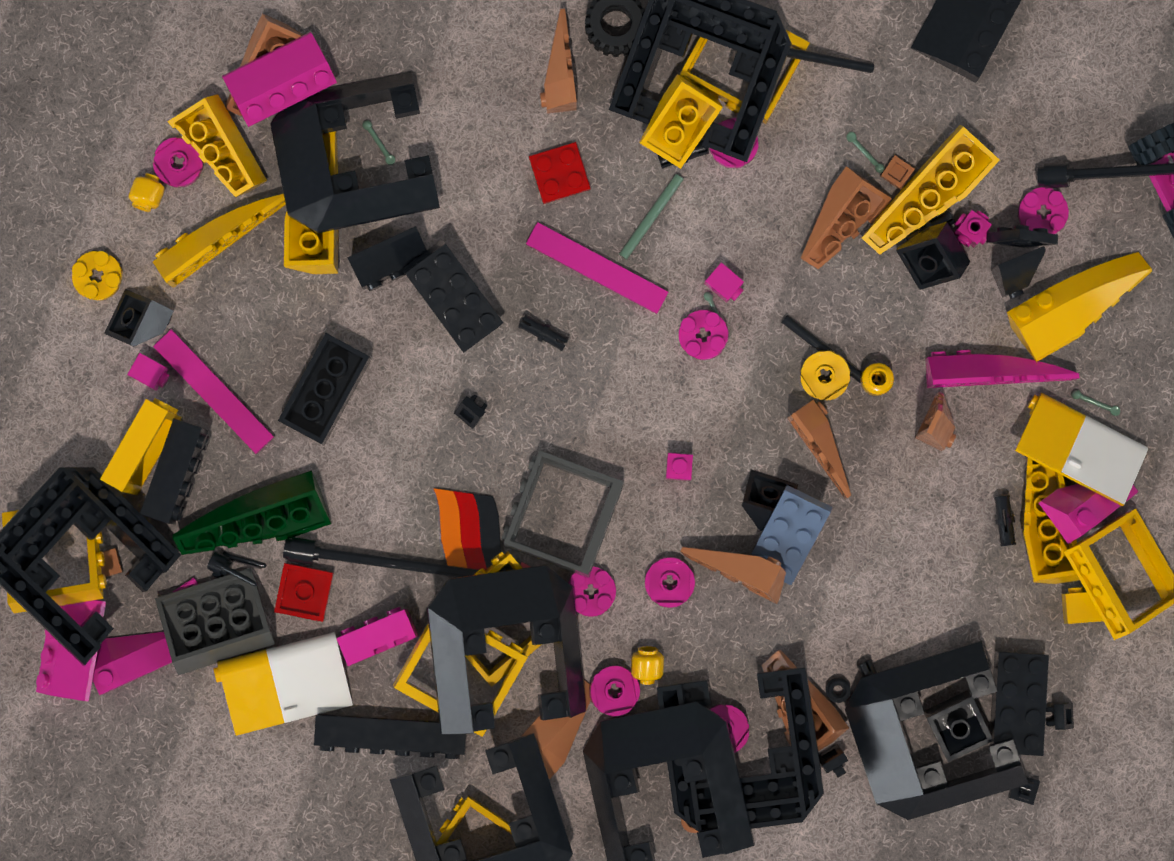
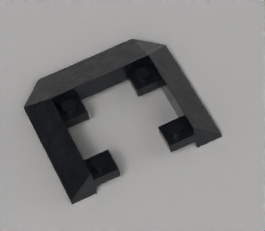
[609,0,792,162]
[270,72,440,233]
[0,467,182,666]
[427,565,586,734]
[845,640,1029,820]
[657,667,824,832]
[583,701,755,861]
[390,733,573,861]

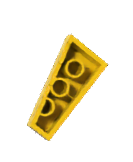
[167,94,267,197]

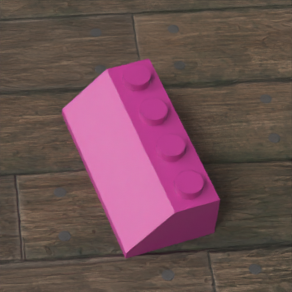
[222,32,337,127]
[36,600,106,702]

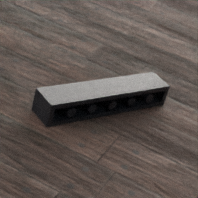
[314,714,467,759]

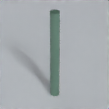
[619,174,684,260]

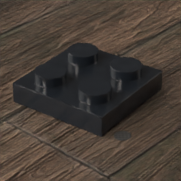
[986,225,1058,248]

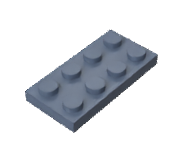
[751,485,832,585]

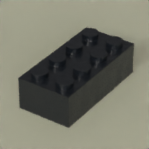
[401,240,503,353]
[278,333,372,446]
[140,418,210,525]
[989,651,1049,756]

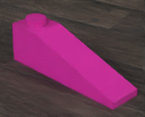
[1039,484,1138,544]
[93,632,172,695]

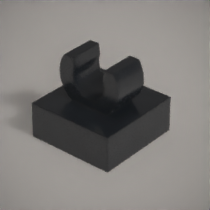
[454,395,487,429]
[1046,703,1074,730]
[819,744,848,778]
[1008,777,1040,805]

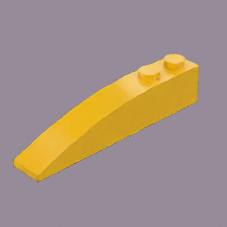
[861,125,1000,254]
[284,131,339,274]
[153,194,286,288]
[1007,252,1152,362]
[1023,457,1080,584]

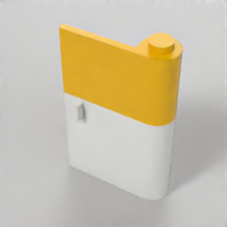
[1015,392,1148,506]
[213,632,353,736]

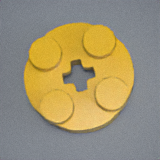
[72,251,123,301]
[801,350,850,400]

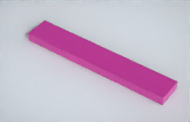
[526,222,669,314]
[153,330,274,454]

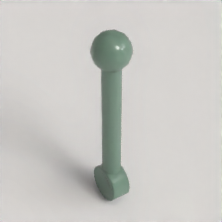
[362,120,395,165]
[846,132,885,173]
[704,291,730,338]
[1071,390,1120,416]

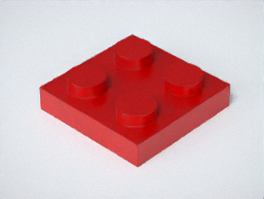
[529,142,591,205]
[274,563,334,622]

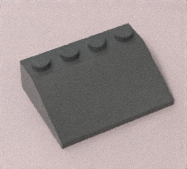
[155,568,275,675]

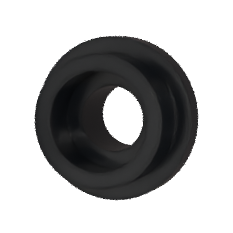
[825,678,851,703]

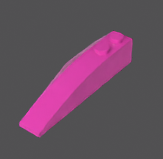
[925,350,1080,388]

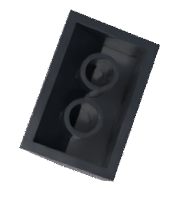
[347,226,427,291]

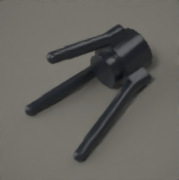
[207,551,267,586]

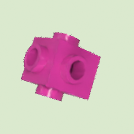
[954,210,992,248]

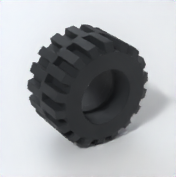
[585,0,645,57]

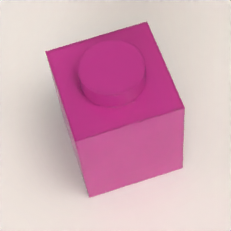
[704,262,744,303]
[127,353,170,391]
[665,453,693,481]

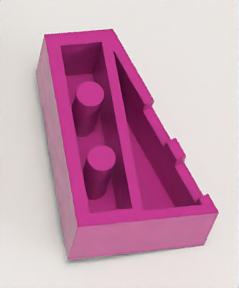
[336,607,419,666]

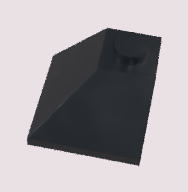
[991,246,1046,300]
[104,289,174,347]
[742,470,798,531]

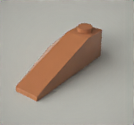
[540,9,577,114]
[225,13,303,116]
[801,166,892,269]
[915,392,956,451]
[787,400,851,499]
[680,547,786,604]
[762,650,849,751]
[521,679,591,780]

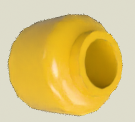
[128,173,165,212]
[860,363,894,396]
[631,646,664,685]

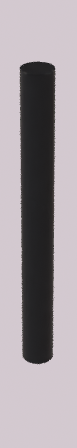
[787,48,874,73]
[781,315,862,383]

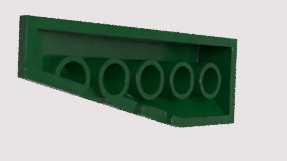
[173,470,331,555]

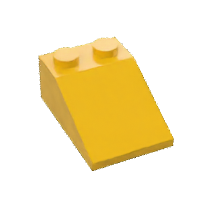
[639,74,723,169]

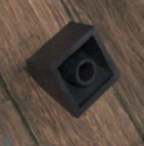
[896,222,970,290]
[924,690,994,762]

